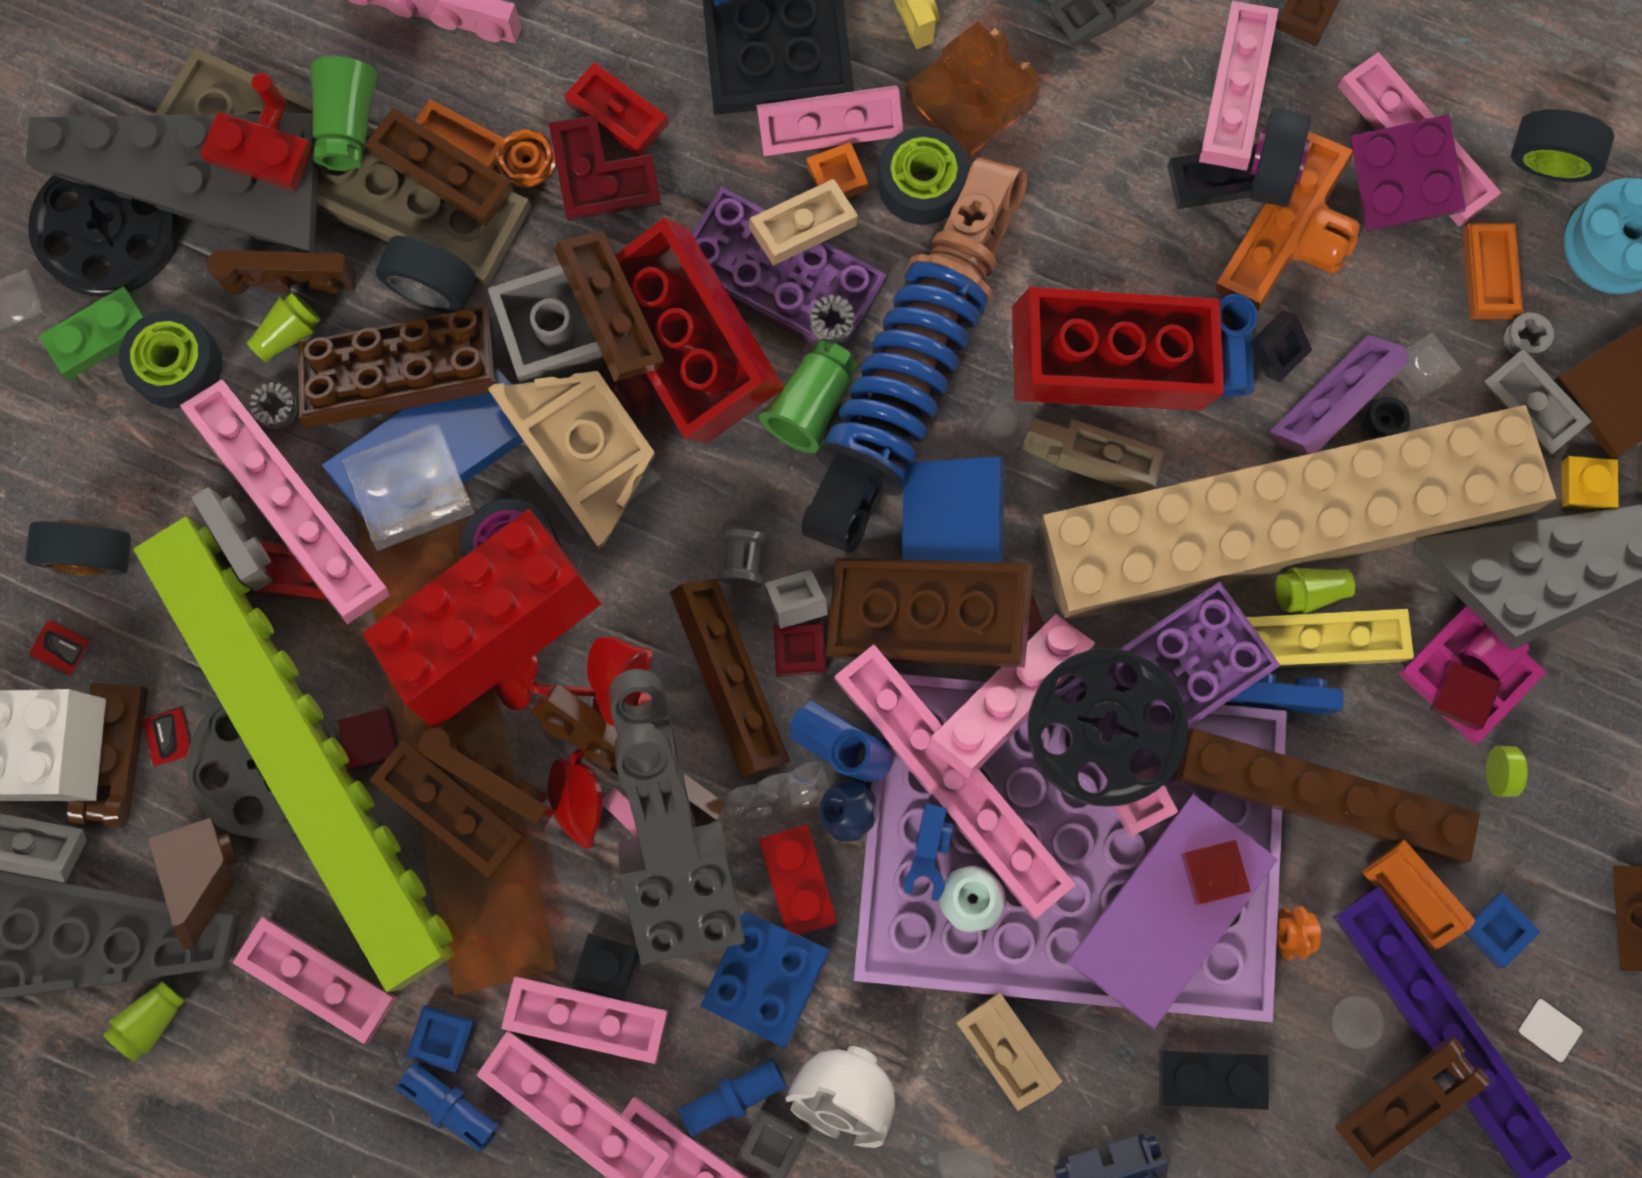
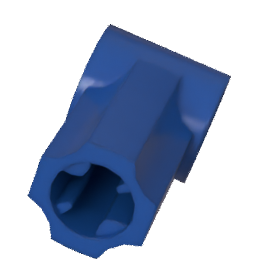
[1219,294,1258,398]
[789,700,893,783]

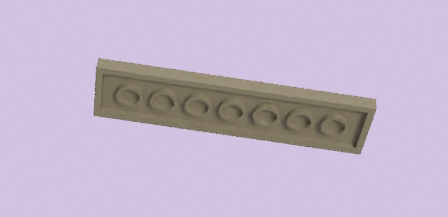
[154,48,531,287]

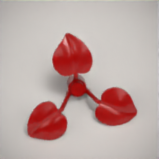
[494,636,653,848]

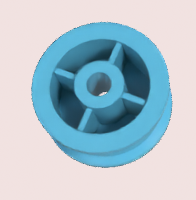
[1563,178,1642,295]

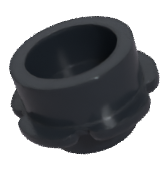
[1361,397,1410,439]

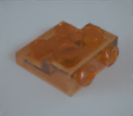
[905,21,1040,158]

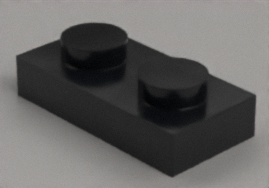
[1167,144,1257,209]
[1159,1050,1269,1110]

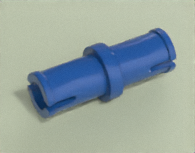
[678,1058,788,1138]
[395,1062,500,1154]

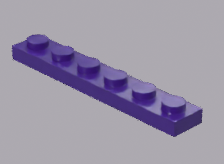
[1332,887,1573,1178]

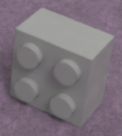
[488,265,608,384]

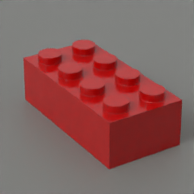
[615,217,785,443]
[1012,287,1224,411]
[362,509,602,728]

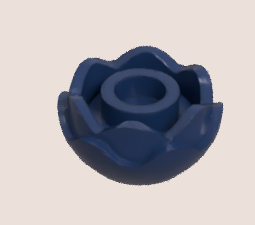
[819,779,876,842]

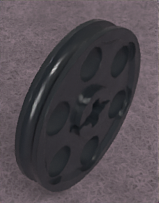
[28,176,180,297]
[1027,648,1188,807]

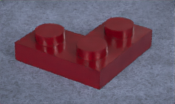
[549,115,661,221]

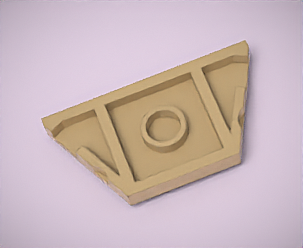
[488,371,655,549]

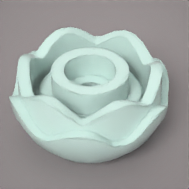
[939,866,1005,932]

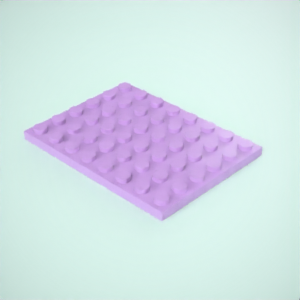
[853,674,1287,1022]

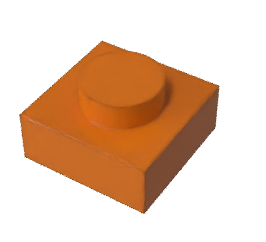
[806,142,868,199]

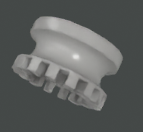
[810,295,854,344]
[1502,312,1554,359]
[249,382,299,431]

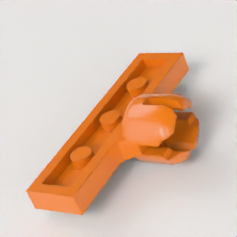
[1216,132,1360,312]

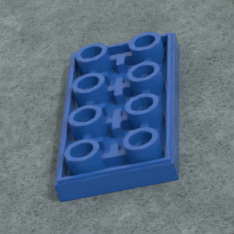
[322,369,524,540]
[902,456,1004,562]

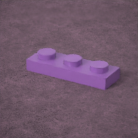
[1270,335,1410,456]

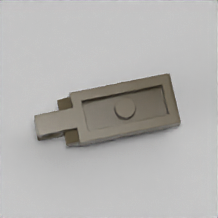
[1022,417,1164,493]

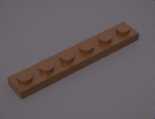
[1175,728,1480,863]

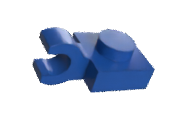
[903,804,953,901]

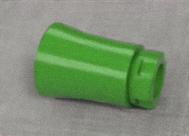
[309,56,378,171]
[759,340,858,453]

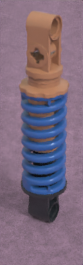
[802,157,1028,553]

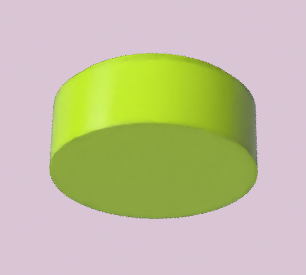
[1486,746,1528,797]

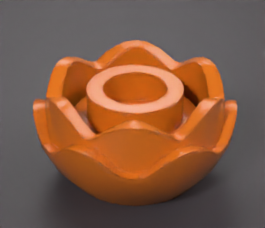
[495,129,556,188]

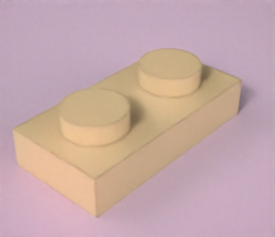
[749,179,858,266]
[956,992,1062,1111]

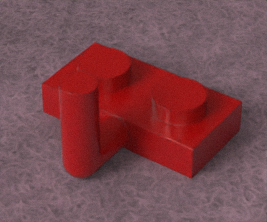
[199,73,313,191]

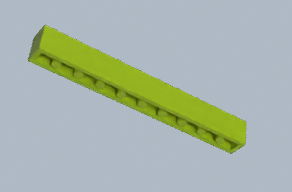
[133,516,455,992]

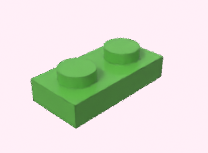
[39,286,145,380]

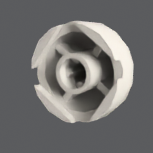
[786,1046,895,1148]

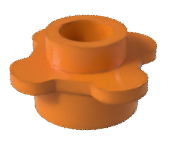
[1277,906,1321,960]

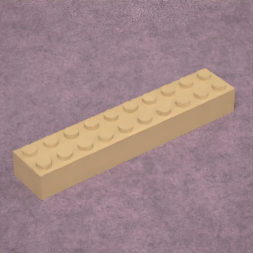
[1036,405,1557,622]

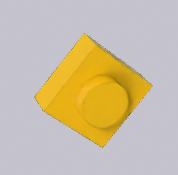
[1561,456,1619,511]

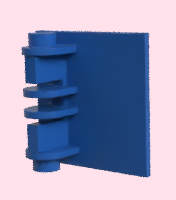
[700,911,830,1048]

